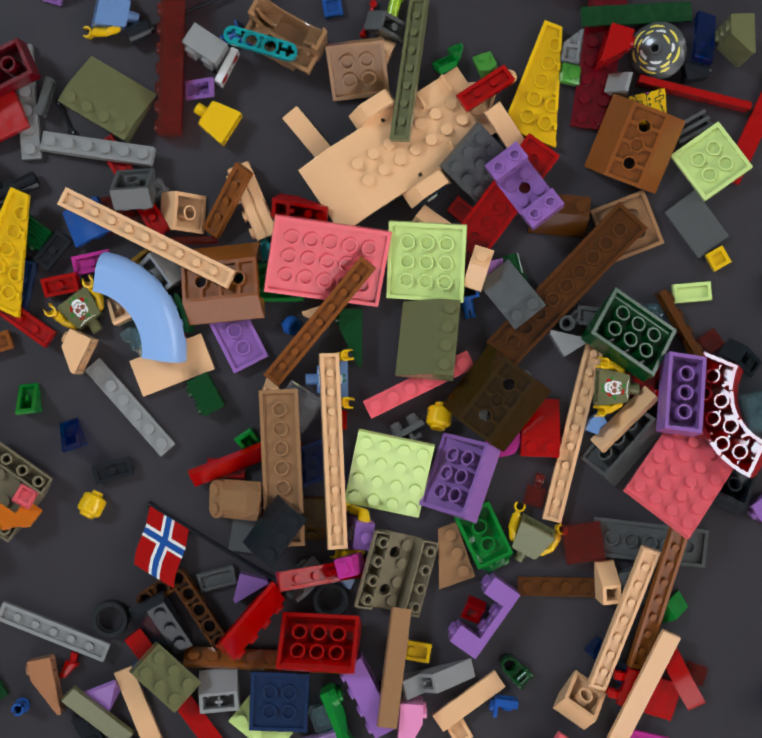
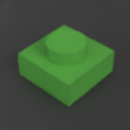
[559,62,581,87]

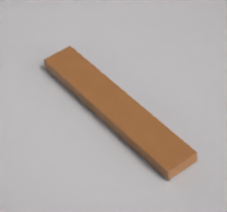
[376,607,412,729]

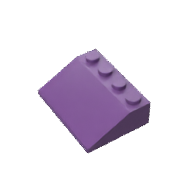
[419,432,501,523]

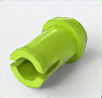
[387,0,403,18]

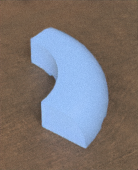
[93,252,187,363]

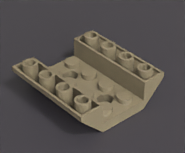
[0,441,53,542]
[354,529,439,617]

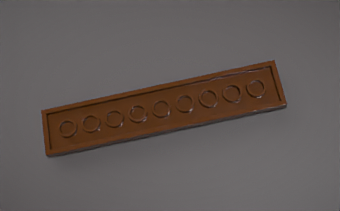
[486,202,647,365]

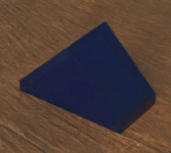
[59,417,88,453]

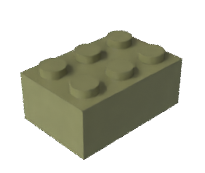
[129,641,202,713]

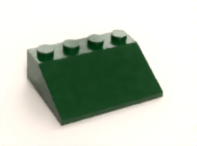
[581,287,677,382]

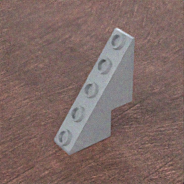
[381,658,475,700]

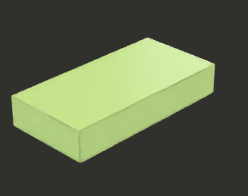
[671,281,712,304]

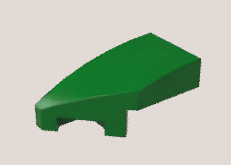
[432,42,464,75]

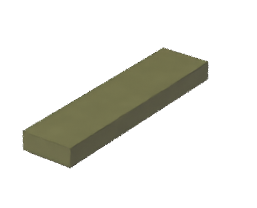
[61,685,134,738]

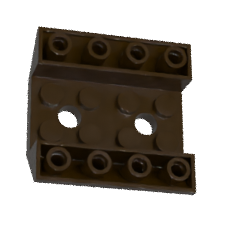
[442,344,551,452]

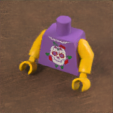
[330,502,375,559]

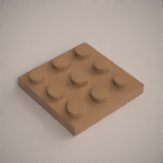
[325,37,390,101]
[590,190,664,262]

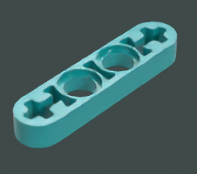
[223,25,298,62]

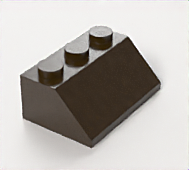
[303,496,327,540]

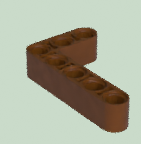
[136,567,227,652]

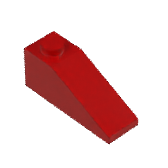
[271,193,328,221]

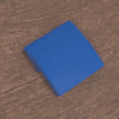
[62,196,111,247]

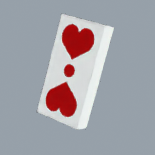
[214,47,240,88]

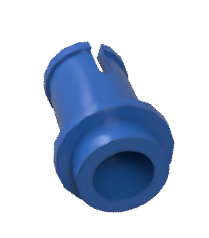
[11,697,30,716]

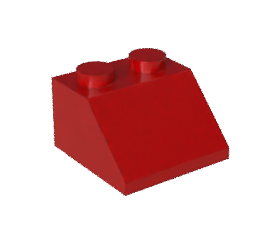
[594,22,636,70]

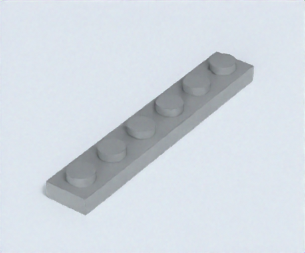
[16,44,43,161]
[39,131,156,168]
[85,358,176,456]
[0,601,112,662]

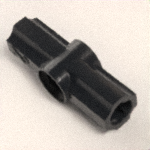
[0,171,41,205]

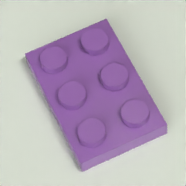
[209,320,269,374]

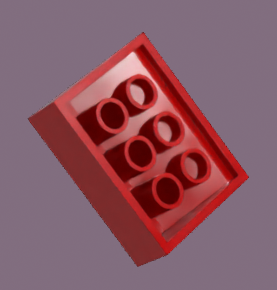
[215,581,285,661]
[276,612,362,674]

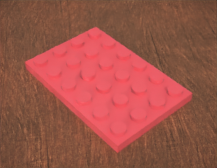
[263,214,392,307]
[623,431,734,539]

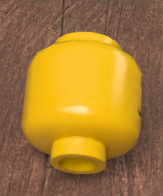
[426,402,452,431]
[77,490,106,520]

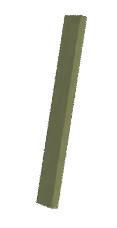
[390,0,430,142]

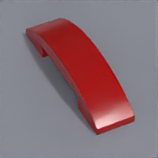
[666,647,706,711]

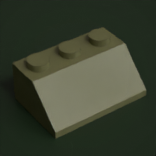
[713,13,756,67]

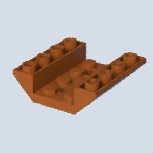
[584,93,686,194]
[181,242,265,326]

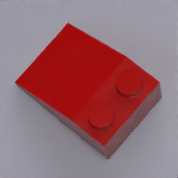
[518,399,560,458]

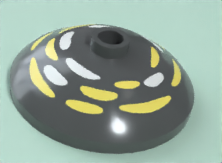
[629,22,687,80]

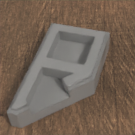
[560,29,584,66]

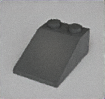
[482,260,546,329]

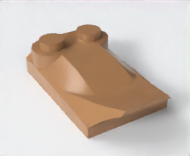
[209,478,262,521]

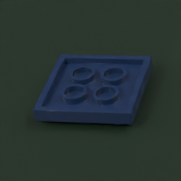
[249,670,310,733]

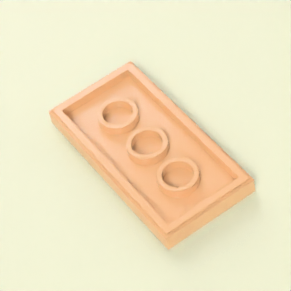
[129,333,215,397]

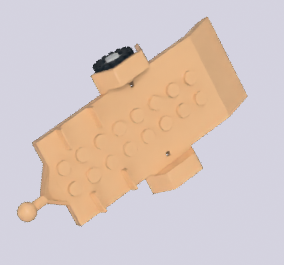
[298,67,517,226]

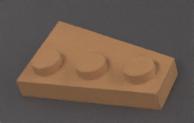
[438,522,475,589]

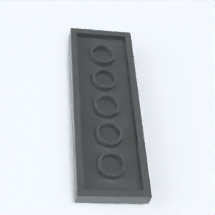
[589,516,709,568]

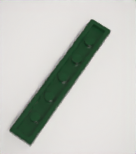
[580,2,693,28]

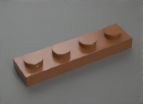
[202,162,254,238]

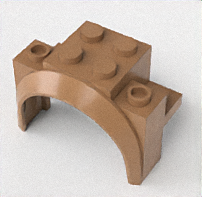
[241,0,328,75]

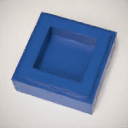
[322,0,344,19]

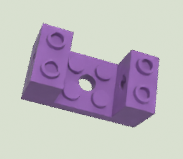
[485,141,564,231]
[447,572,521,659]

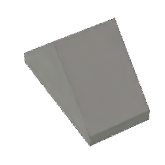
[604,72,633,98]
[548,330,586,357]

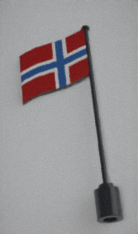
[134,501,295,601]

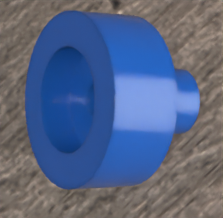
[281,315,301,336]

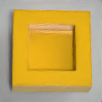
[704,245,732,272]

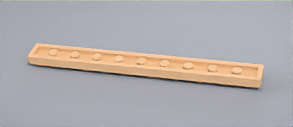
[57,187,237,289]
[542,343,603,523]
[319,353,348,550]

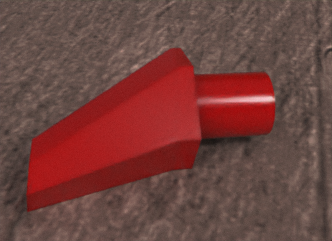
[59,651,80,678]

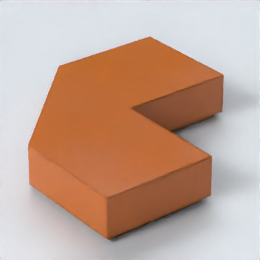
[0,503,43,530]

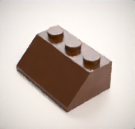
[527,194,591,238]

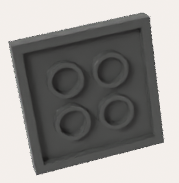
[439,122,504,203]

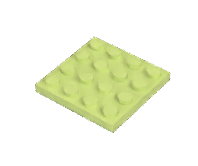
[386,220,467,303]
[345,429,435,518]

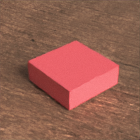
[11,483,39,510]

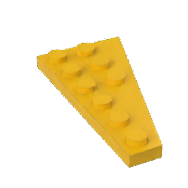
[508,20,563,149]
[0,187,31,318]

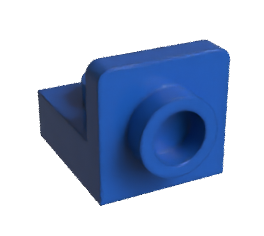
[489,694,519,718]

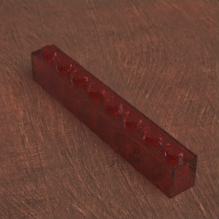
[154,0,186,138]

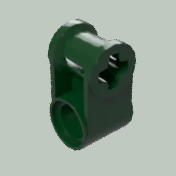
[499,653,535,690]

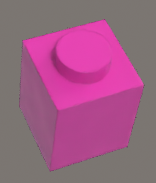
[334,552,365,579]

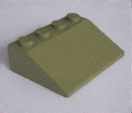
[58,56,158,143]
[395,299,461,381]

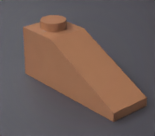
[26,654,66,715]

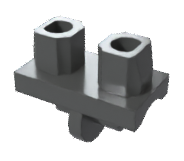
[390,413,426,440]

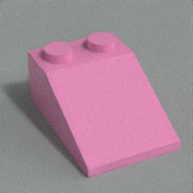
[397,696,427,738]

